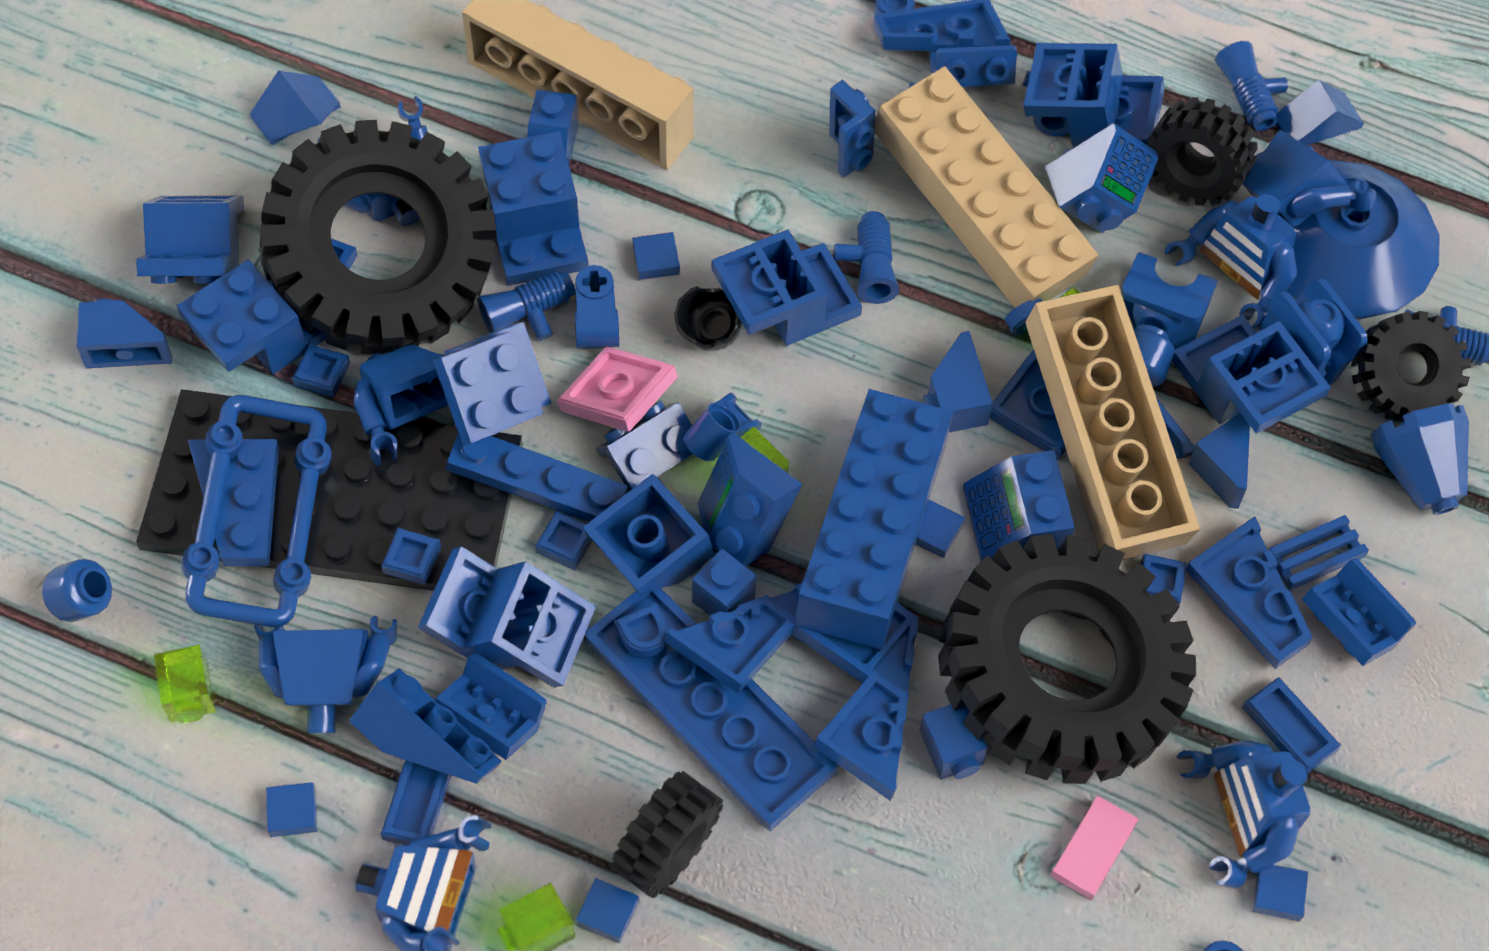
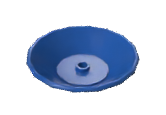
[1286,160,1440,319]

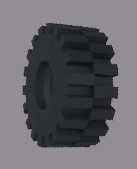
[1147,97,1258,206]
[1351,311,1471,422]
[611,771,723,898]

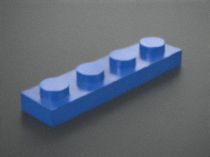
[445,433,628,522]

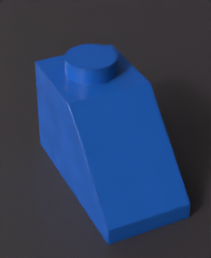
[527,90,579,165]
[76,299,173,369]
[923,331,993,433]

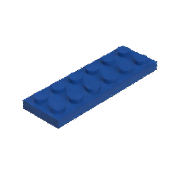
[584,588,839,832]

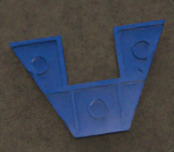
[665,582,919,801]

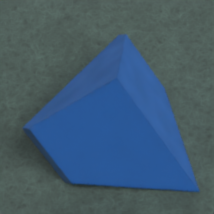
[250,70,341,146]

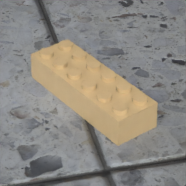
[462,0,694,171]
[875,66,1099,308]
[1025,285,1200,560]

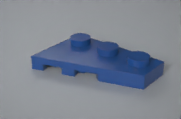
[874,0,1010,51]
[188,439,279,566]
[1186,516,1313,669]

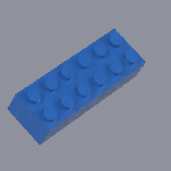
[794,389,953,650]

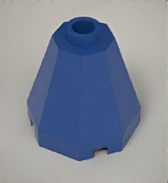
[1370,403,1469,515]

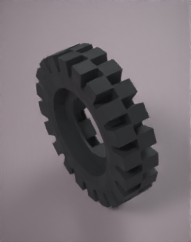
[260,120,496,355]
[938,534,1196,784]

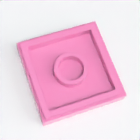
[557,347,678,432]

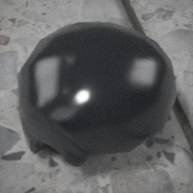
[673,286,742,351]

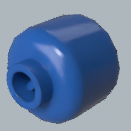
[1133,325,1175,387]
[42,559,112,622]

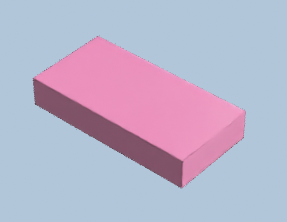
[1050,795,1139,901]

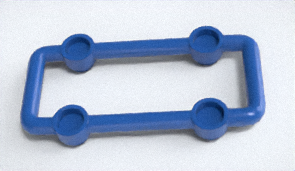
[181,395,332,627]

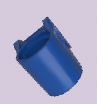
[575,265,619,349]
[684,393,762,461]

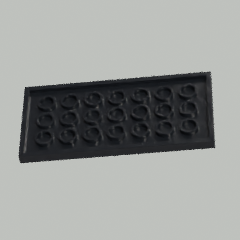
[136,389,523,591]

